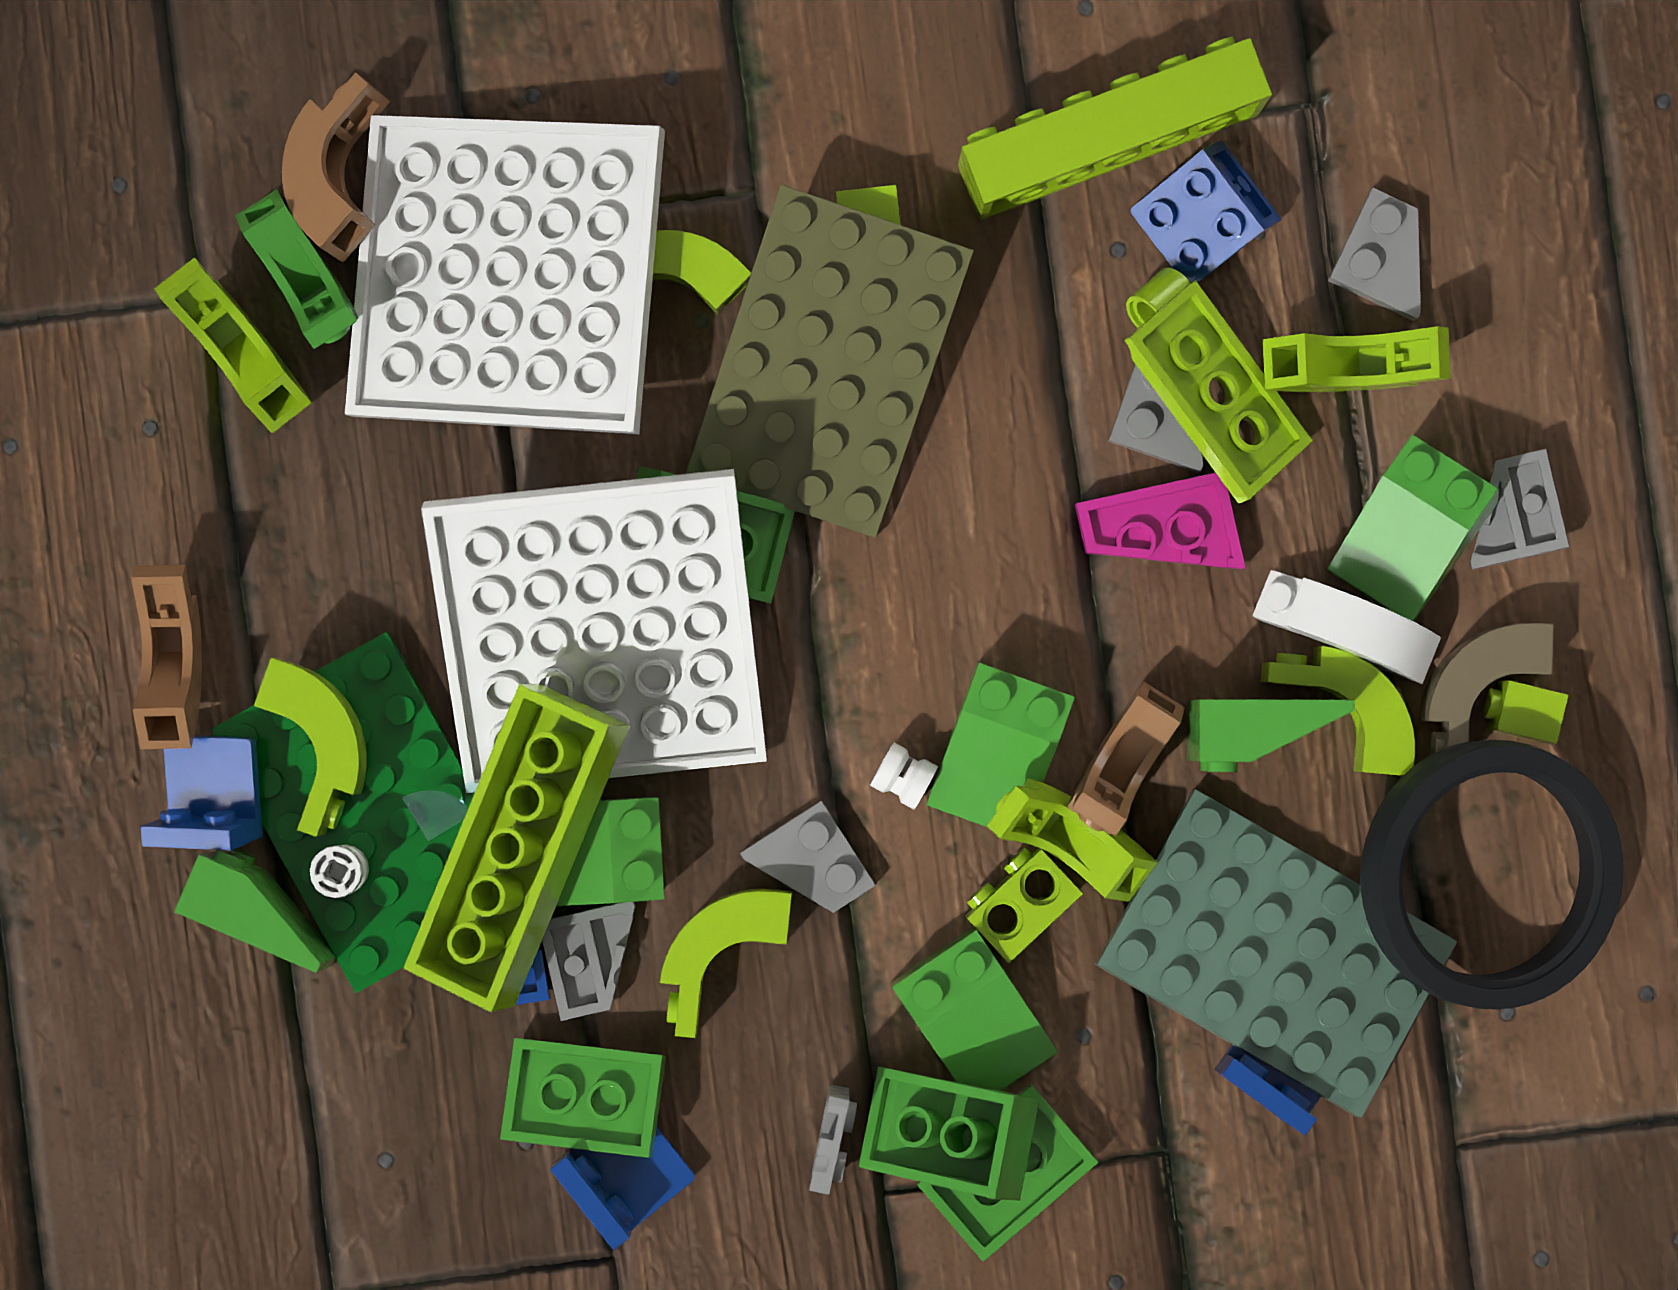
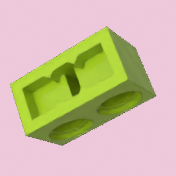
[965,847,1083,963]

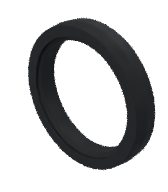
[1360,740,1624,1010]

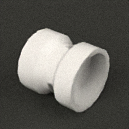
[870,742,938,810]
[310,844,369,898]

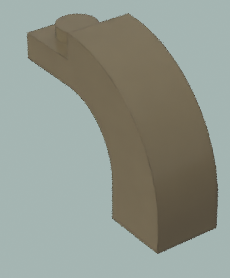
[1419,623,1554,755]

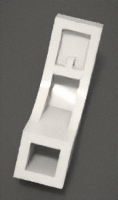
[1252,570,1441,684]

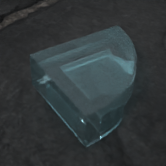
[402,790,469,841]

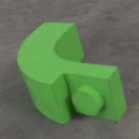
[235,189,359,349]

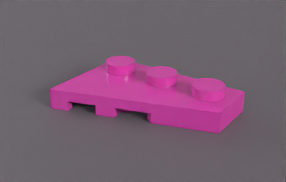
[1075,473,1246,570]

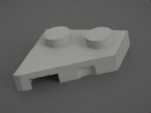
[1327,188,1421,321]
[1108,364,1203,473]
[1470,449,1569,570]
[740,800,876,913]
[542,902,636,1021]
[809,1084,857,1195]

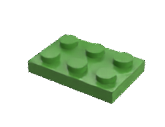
[500,1038,666,1158]
[917,1083,1098,1262]

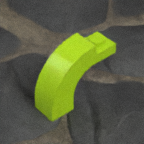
[652,230,751,316]
[154,257,312,433]
[1263,326,1451,392]
[1261,646,1415,776]
[254,657,367,837]
[987,778,1158,902]
[660,888,792,1038]

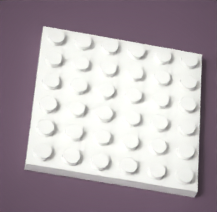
[345,115,665,434]
[421,469,767,793]

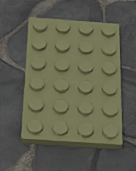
[686,184,974,538]

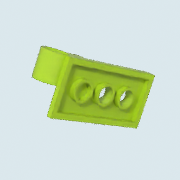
[1125,268,1313,504]

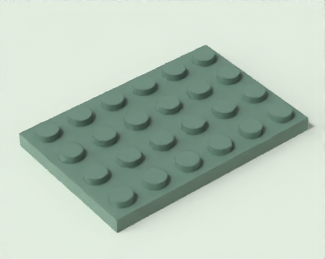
[1095,789,1457,1118]

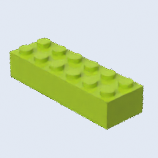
[958,37,1272,221]
[403,684,630,1012]

